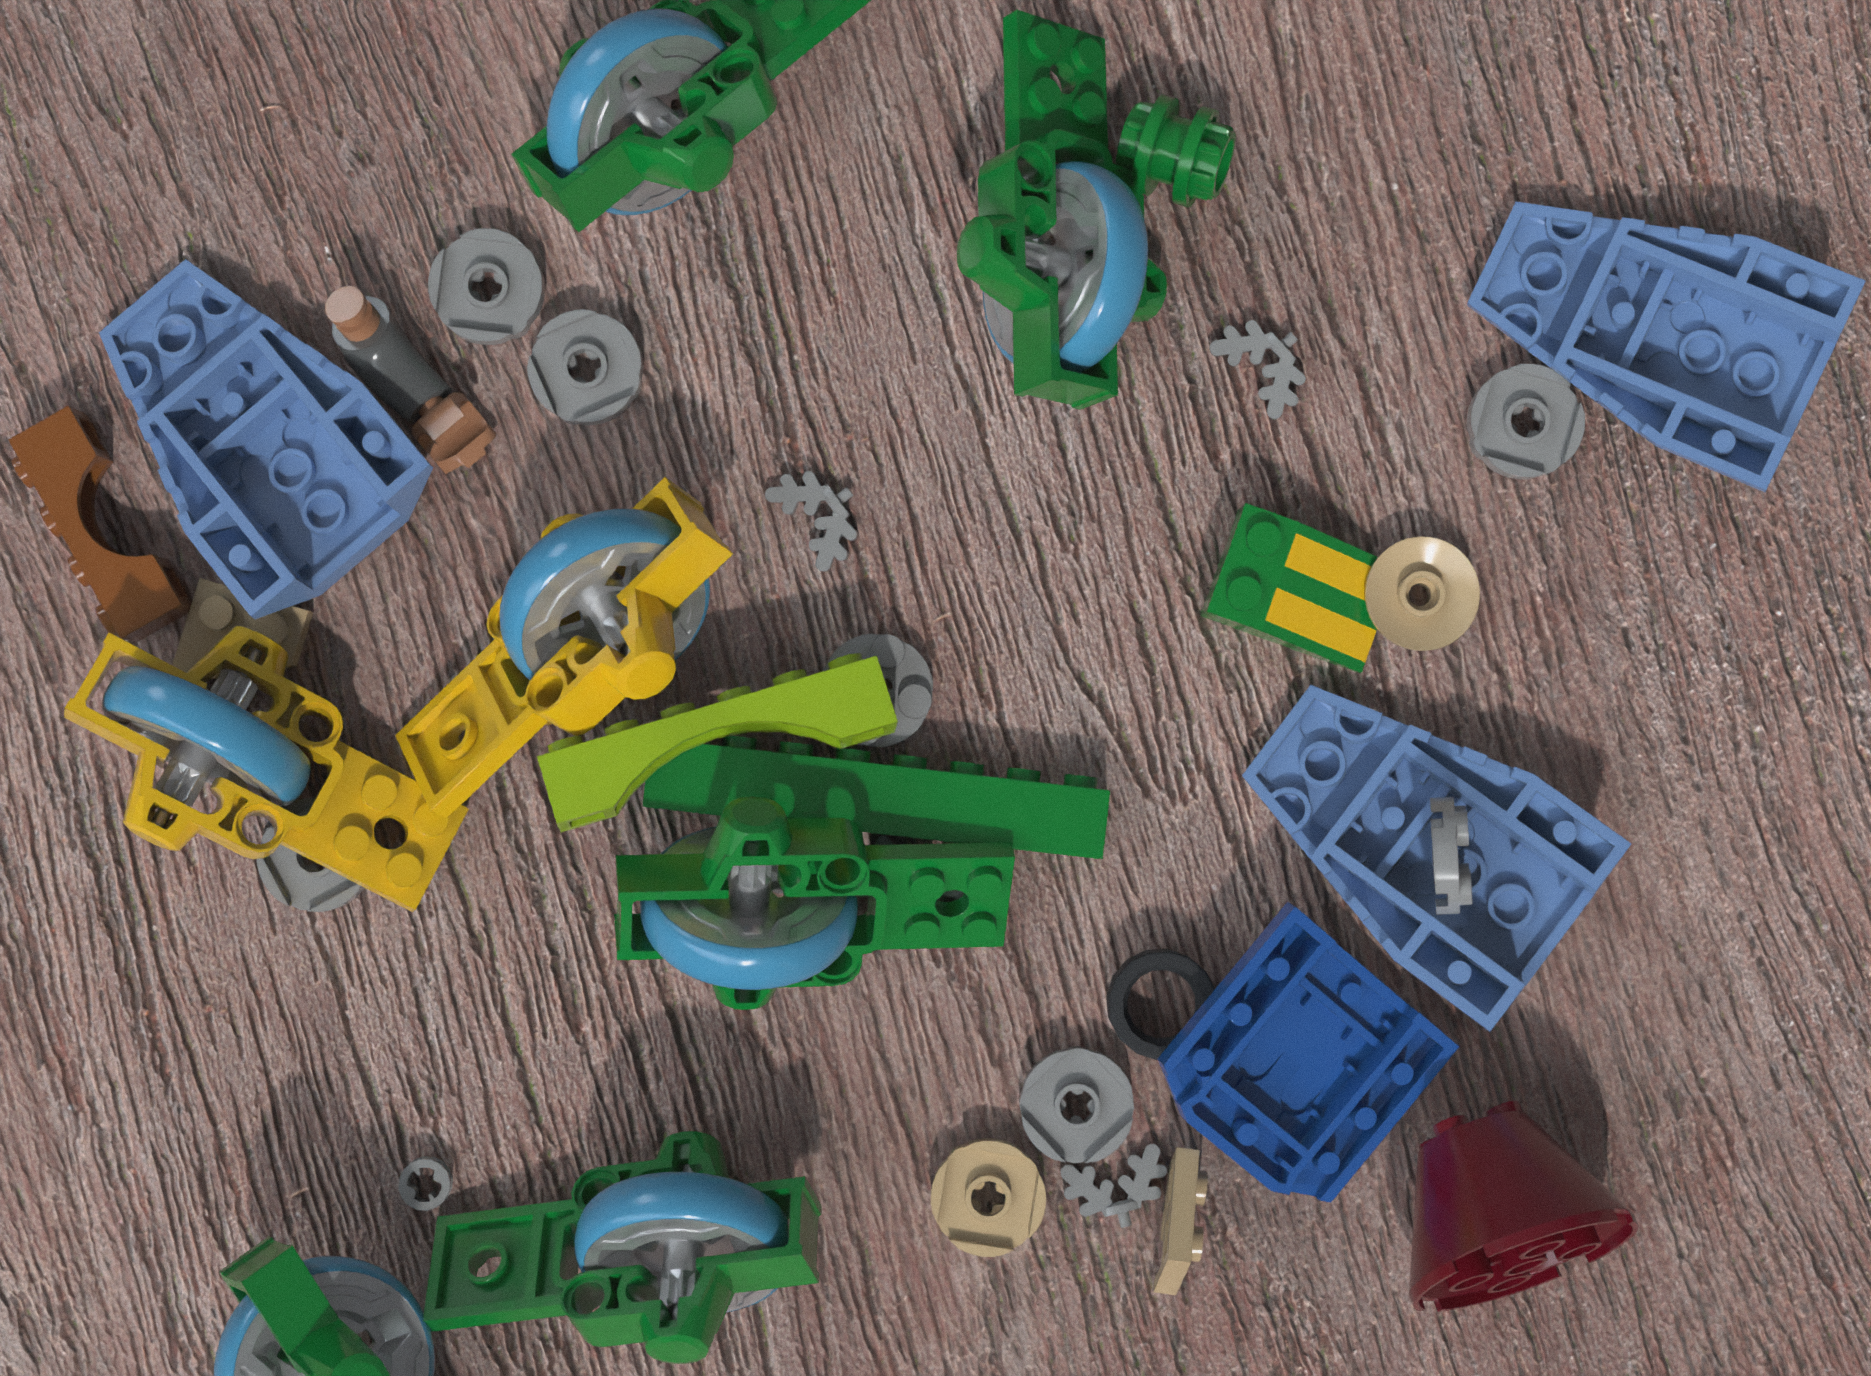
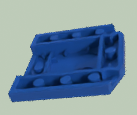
[1157,902,1459,1203]

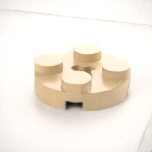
[931,1138,1046,1257]

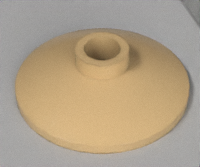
[1365,536,1480,651]

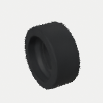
[1106,949,1215,1060]

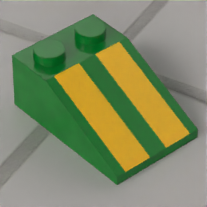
[1200,503,1378,674]

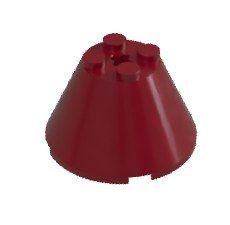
[1409,1101,1639,1312]

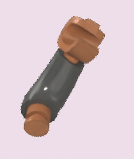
[325,286,496,474]

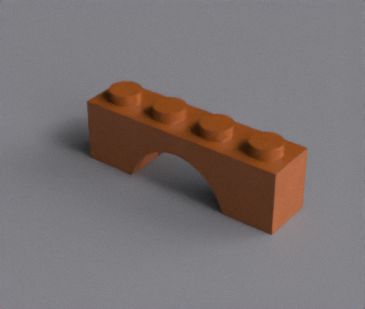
[8,405,192,642]

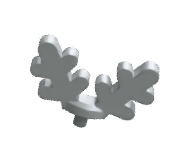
[1209,320,1306,420]
[765,471,858,572]
[1060,1144,1167,1228]

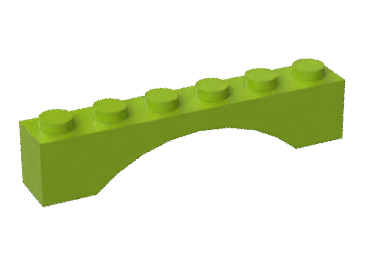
[537,653,898,833]

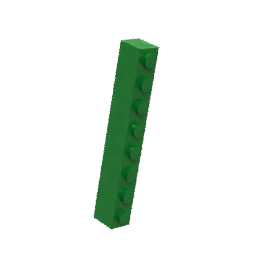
[642,736,1110,859]

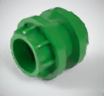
[1116,94,1236,208]

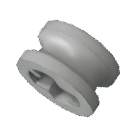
[398,1156,453,1211]

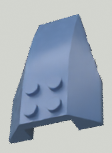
[1467,201,1866,492]
[99,259,433,619]
[1242,685,1631,1032]

